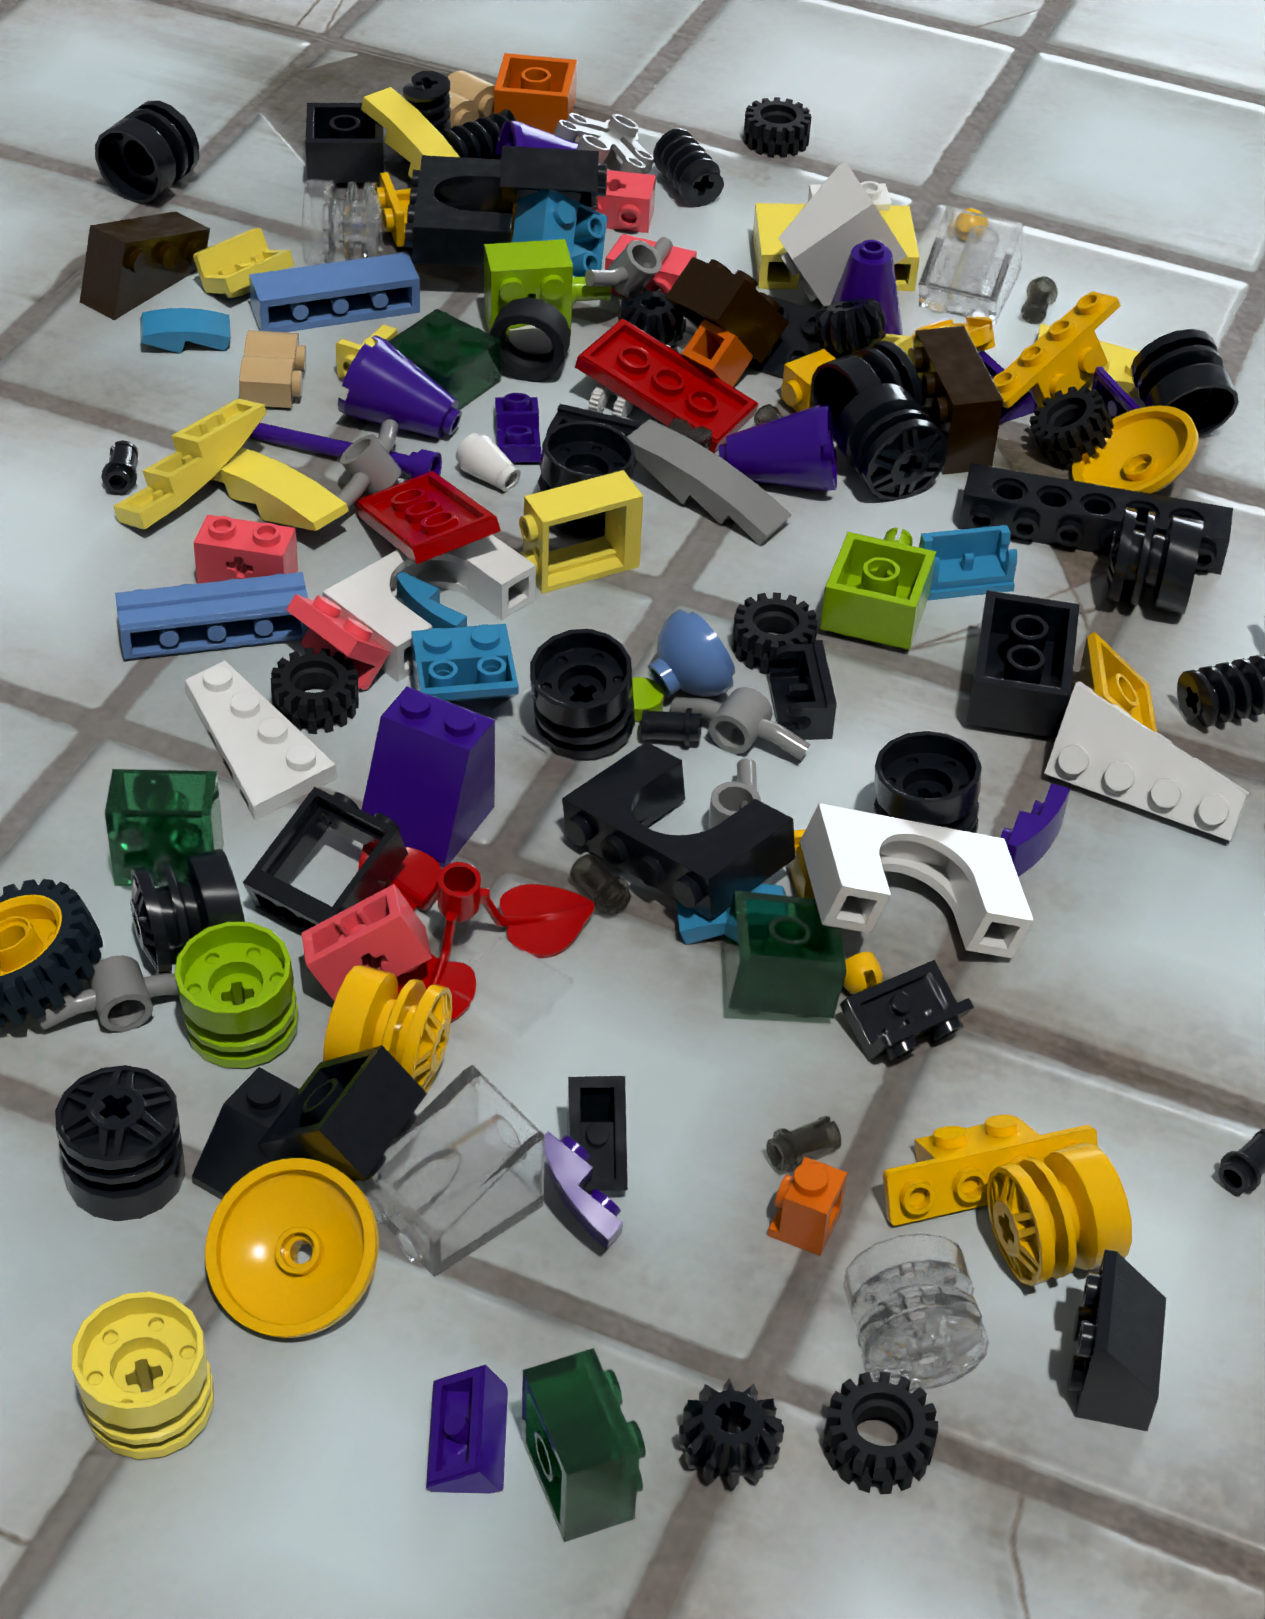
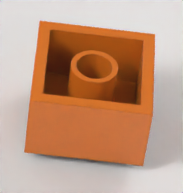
[494,53,577,135]

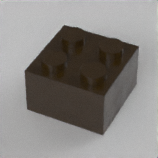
[665,257,789,364]

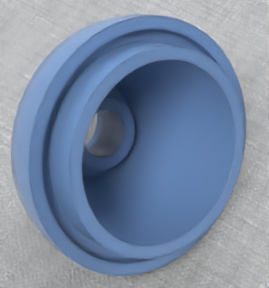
[648,609,735,697]

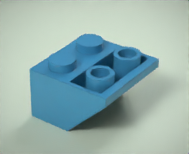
[512,190,607,277]
[411,624,519,702]

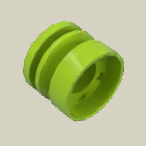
[174,922,299,1068]

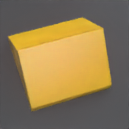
[1077,632,1157,732]

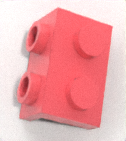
[286,594,390,691]

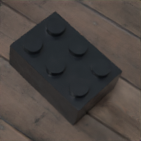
[966,590,1080,738]

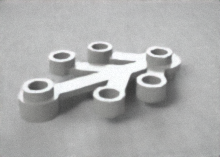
[554,113,654,174]

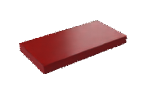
[575,318,759,453]
[354,471,501,564]

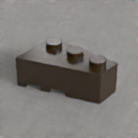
[80,211,210,320]

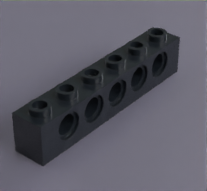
[958,463,1233,575]

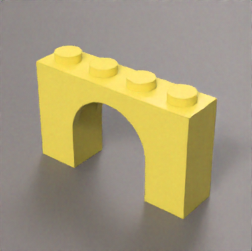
[753,203,920,291]

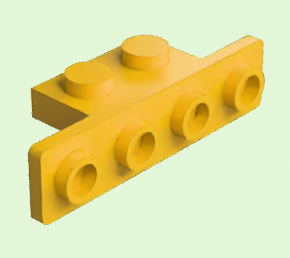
[993,291,1121,408]
[883,1114,1098,1226]

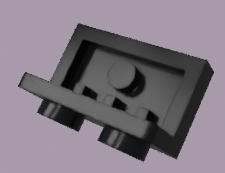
[839,960,975,1061]

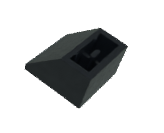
[1067,1249,1166,1431]

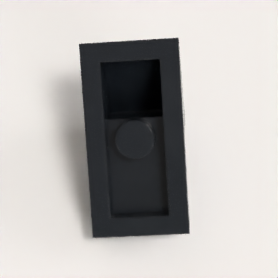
[567,1076,628,1191]

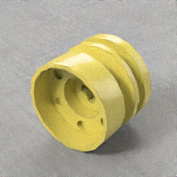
[72,1291,214,1460]

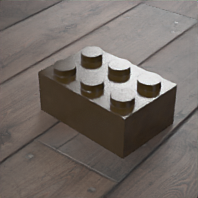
[908,326,1003,475]

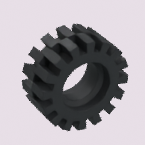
[743,97,812,158]
[1030,386,1114,464]
[732,592,818,675]
[270,648,359,734]
[823,1371,938,1494]

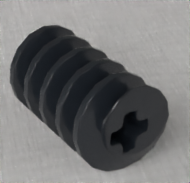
[403,71,451,132]
[440,110,516,160]
[653,128,724,207]
[1177,654,1265,727]

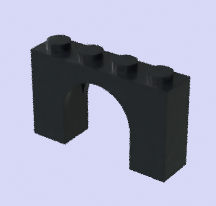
[405,155,513,267]
[562,742,795,920]

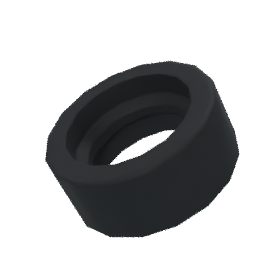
[488,297,571,382]

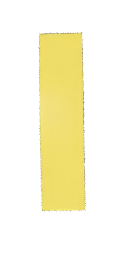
[361,87,460,178]
[113,398,267,530]
[211,448,349,531]

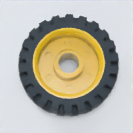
[0,879,103,1028]

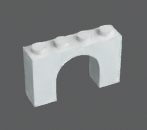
[323,535,536,682]
[800,803,1034,958]

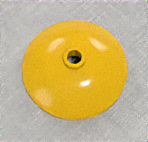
[1072,405,1199,494]
[205,1158,379,1338]

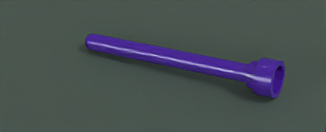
[249,423,442,478]

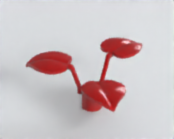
[358,845,595,1024]

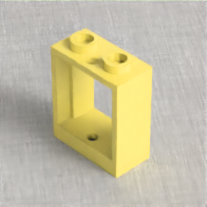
[519,470,643,594]

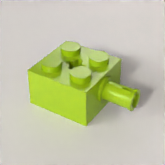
[484,239,611,339]
[820,527,937,650]

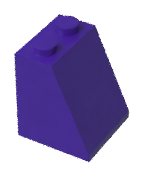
[361,686,495,868]

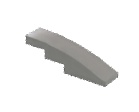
[627,419,792,546]

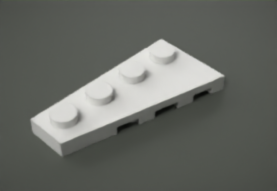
[185,660,337,821]
[1044,681,1249,841]

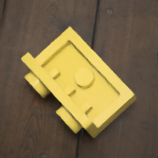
[193,228,295,298]

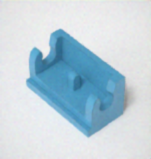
[919,525,1017,600]

